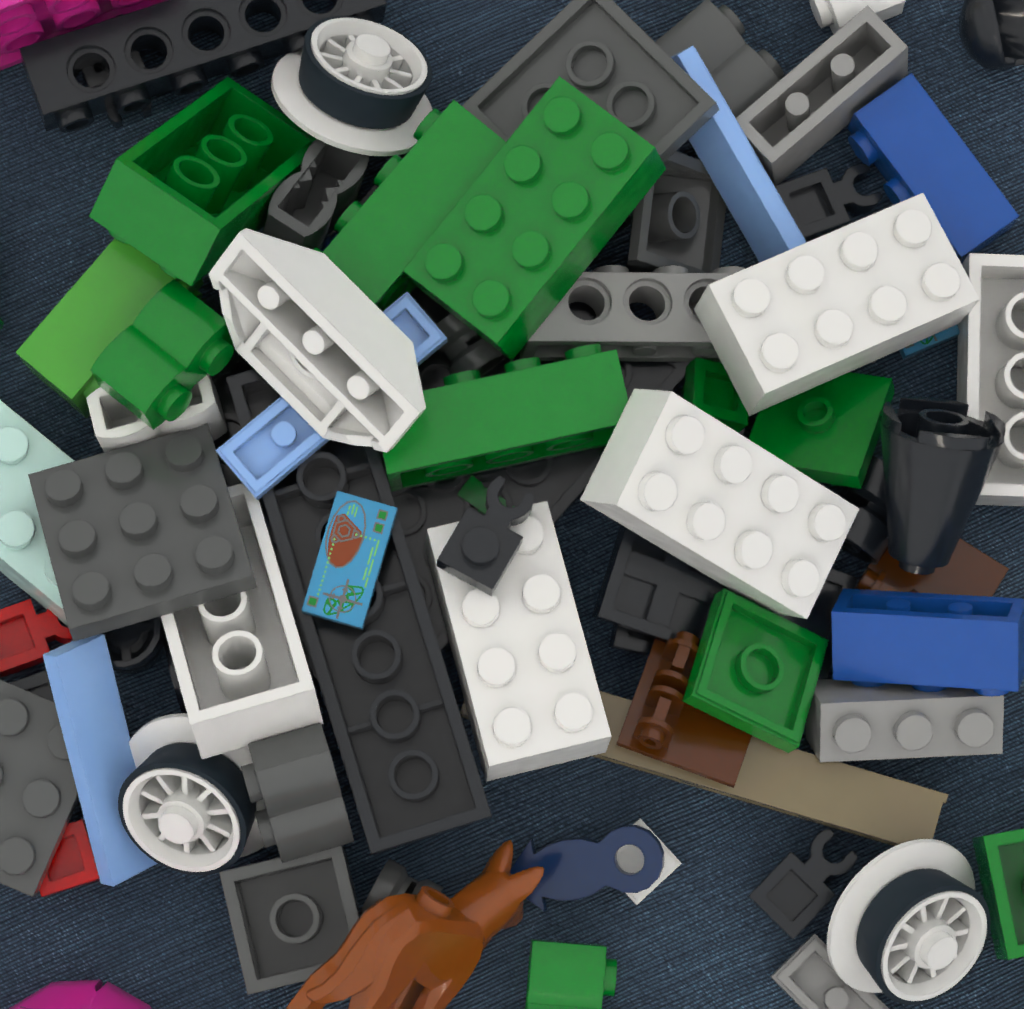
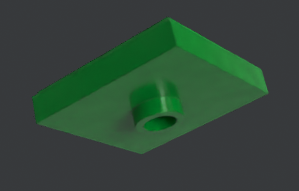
[749,372,895,489]
[682,588,829,753]

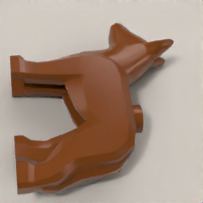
[286,840,544,1009]

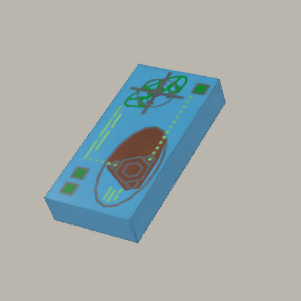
[301,491,398,630]

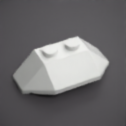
[208,228,426,453]

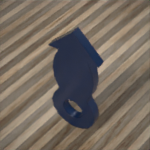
[510,825,664,911]

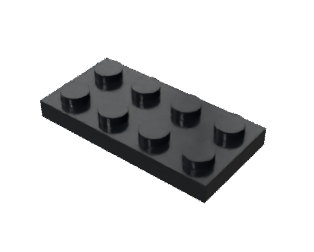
[592,525,858,680]

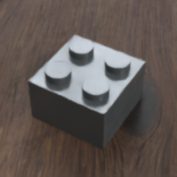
[219,845,361,995]

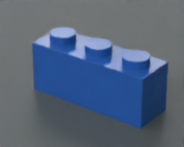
[847,73,1019,264]
[831,588,1024,696]

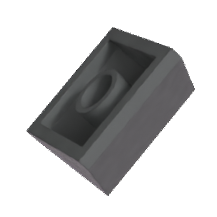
[626,151,726,273]

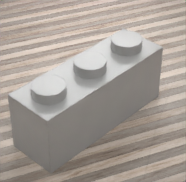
[736,5,908,186]
[805,679,1004,763]

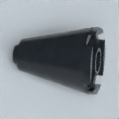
[880,396,1006,575]

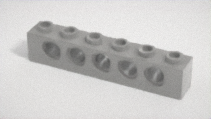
[520,265,877,363]

